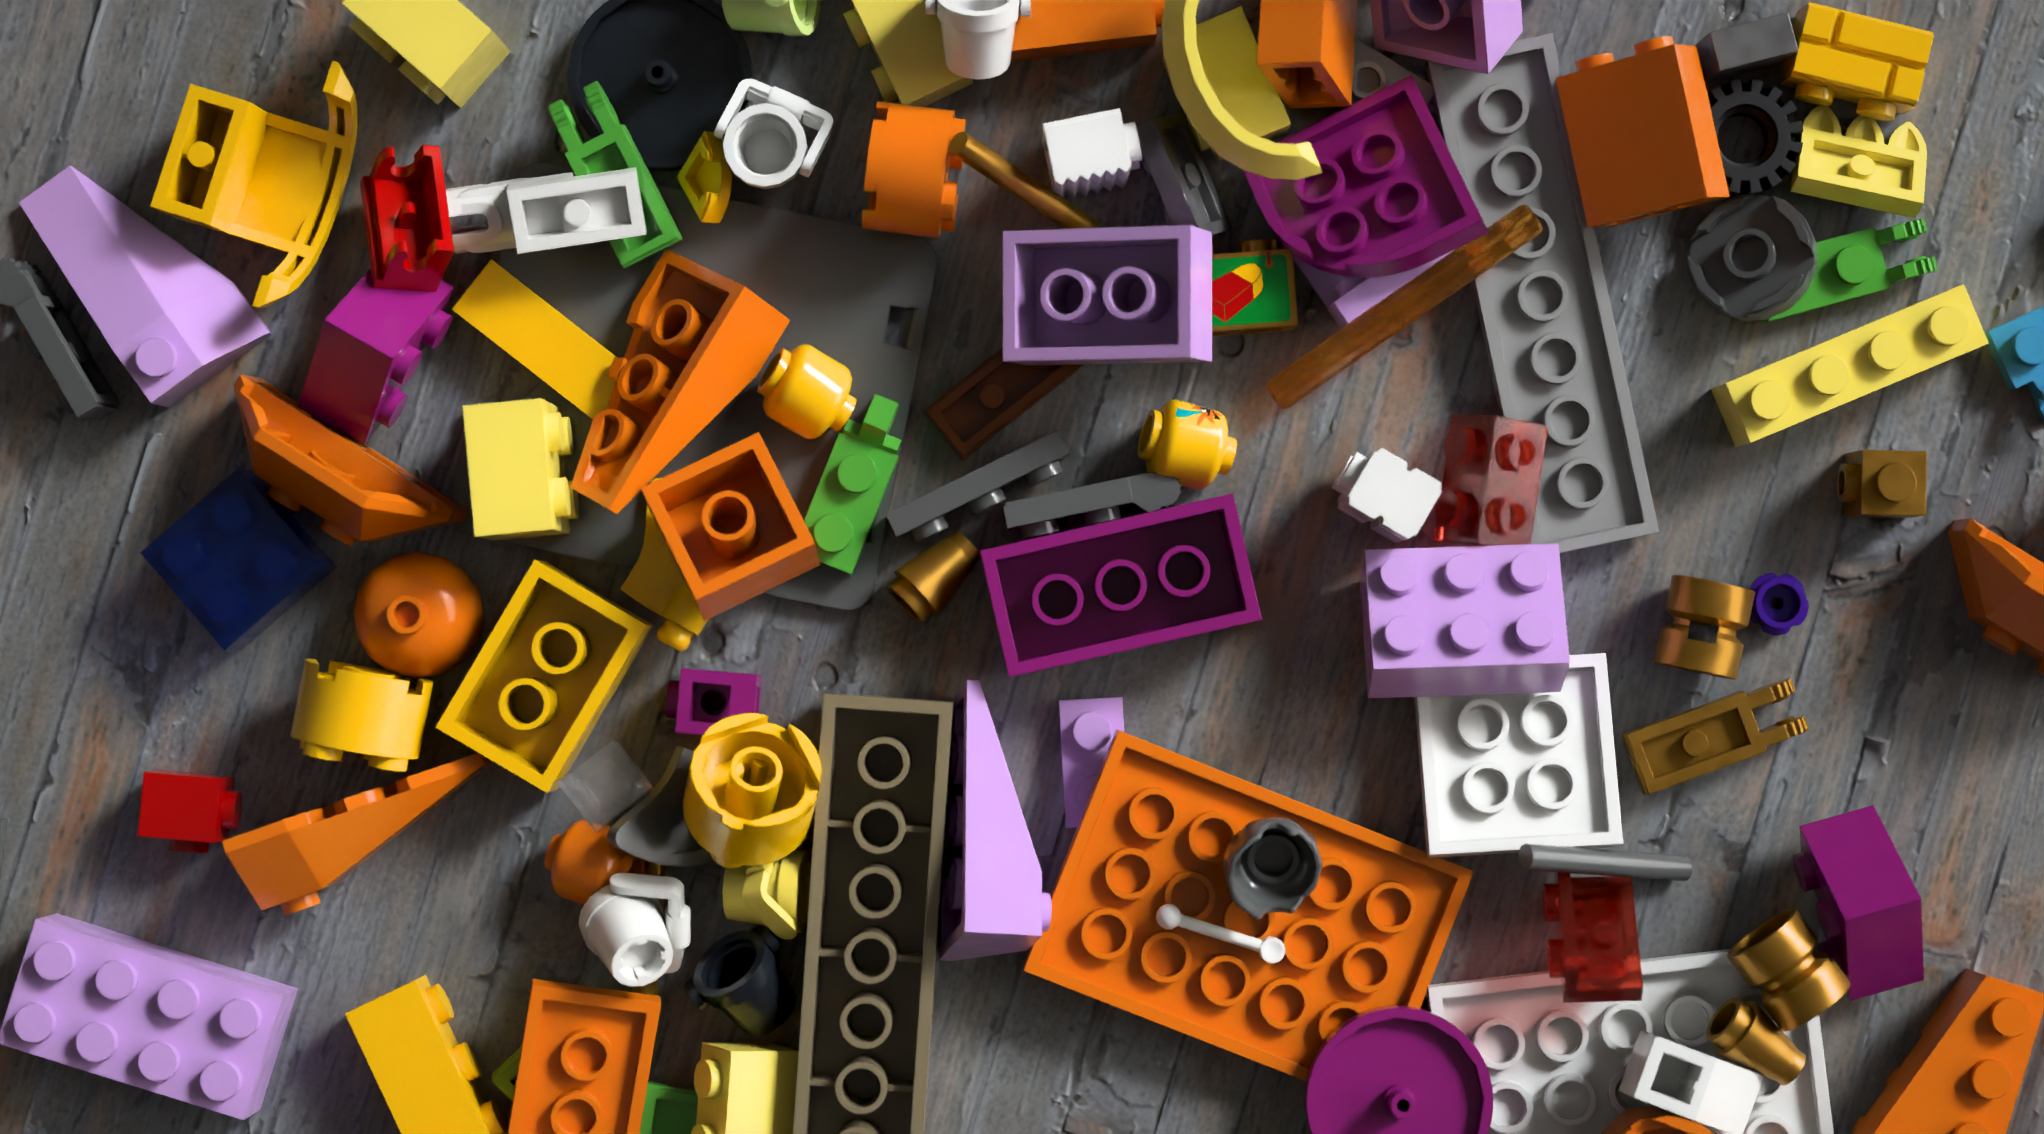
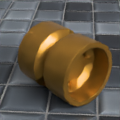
[1654,575,1755,680]
[1727,908,1851,1031]

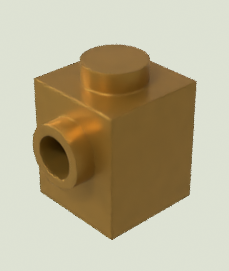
[1837,450,1927,518]

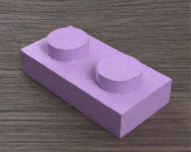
[1059,697,1124,828]

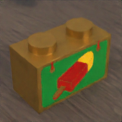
[1212,239,1298,337]

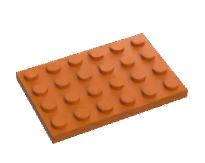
[1022,729,1474,1081]

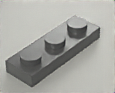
[886,429,1070,544]

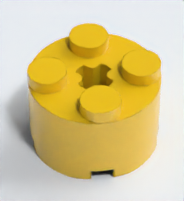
[290,659,434,772]
[683,713,822,869]

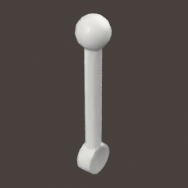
[1156,904,1285,963]

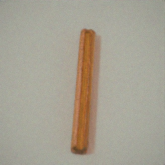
[1266,204,1543,409]

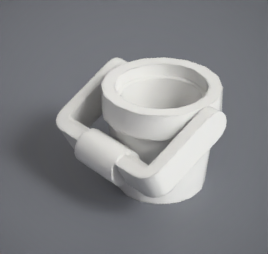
[925,0,1031,79]
[714,78,833,189]
[578,873,691,987]

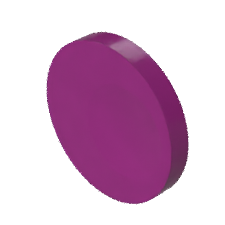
[1304,1005,1493,1134]

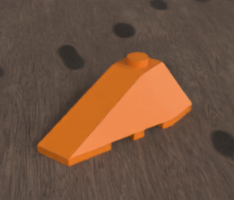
[570,249,790,514]
[222,753,493,916]

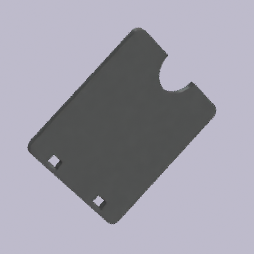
[451,162,938,610]

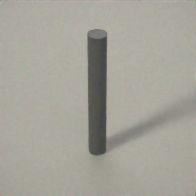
[1518,844,1692,881]

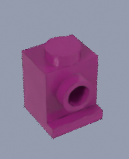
[666,668,762,735]

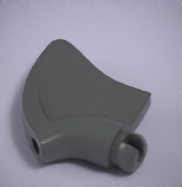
[607,746,715,867]

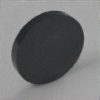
[568,0,754,171]

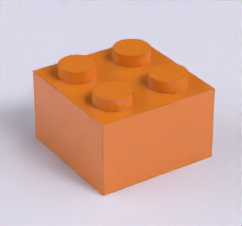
[641,432,820,621]

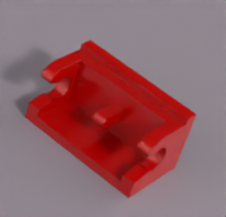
[360,145,454,292]

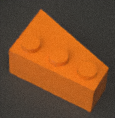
[1849,968,2044,1134]

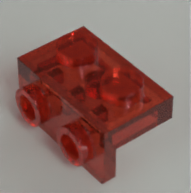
[1434,414,1547,546]
[1543,872,1643,1003]

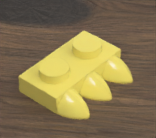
[1791,105,1927,218]

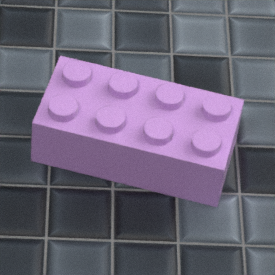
[0,913,298,1120]

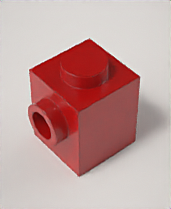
[138,770,242,853]

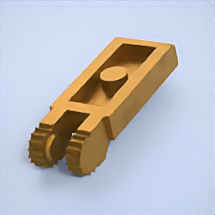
[1621,678,1810,795]

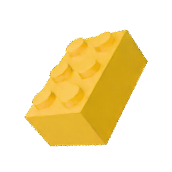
[436,559,654,793]

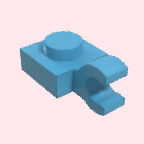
[1985,306,2044,422]

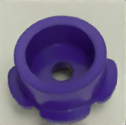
[1749,573,1809,635]

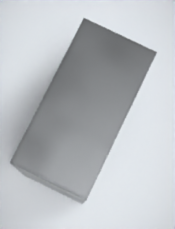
[1695,12,1798,83]

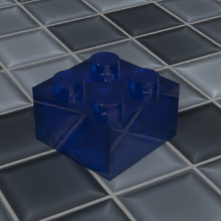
[140,468,337,650]

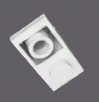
[1618,1030,1764,1134]

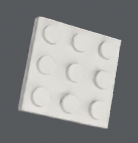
[1414,653,1623,858]

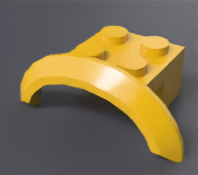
[150,60,358,308]

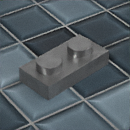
[1136,113,1233,239]

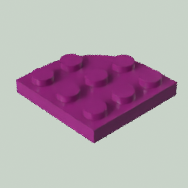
[1243,75,1489,278]

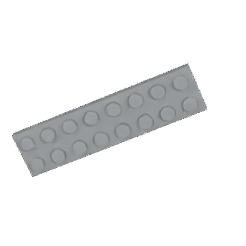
[1425,33,1659,553]

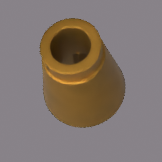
[887,530,982,624]
[1706,997,1806,1086]

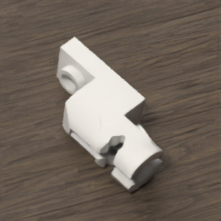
[446,167,646,254]

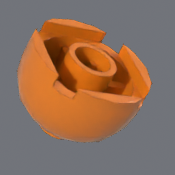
[353,551,485,679]

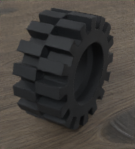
[1707,79,1803,198]

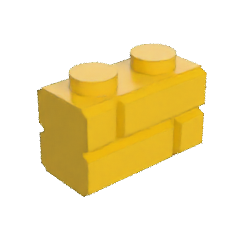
[1780,2,1934,121]

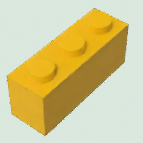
[345,974,508,1134]

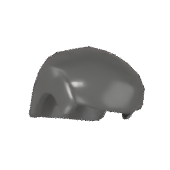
[1222,817,1323,919]

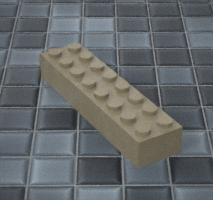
[793,693,954,1134]

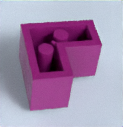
[298,268,454,444]
[1793,805,1924,1001]

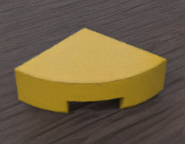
[676,131,732,223]

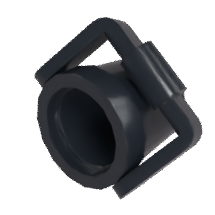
[684,924,796,1036]

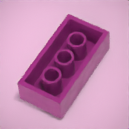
[980,493,1262,677]

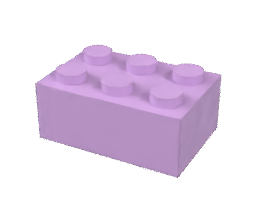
[1003,225,1212,366]
[1360,543,1570,698]

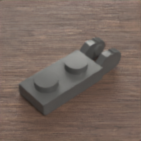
[0,258,120,419]
[1002,472,1182,539]

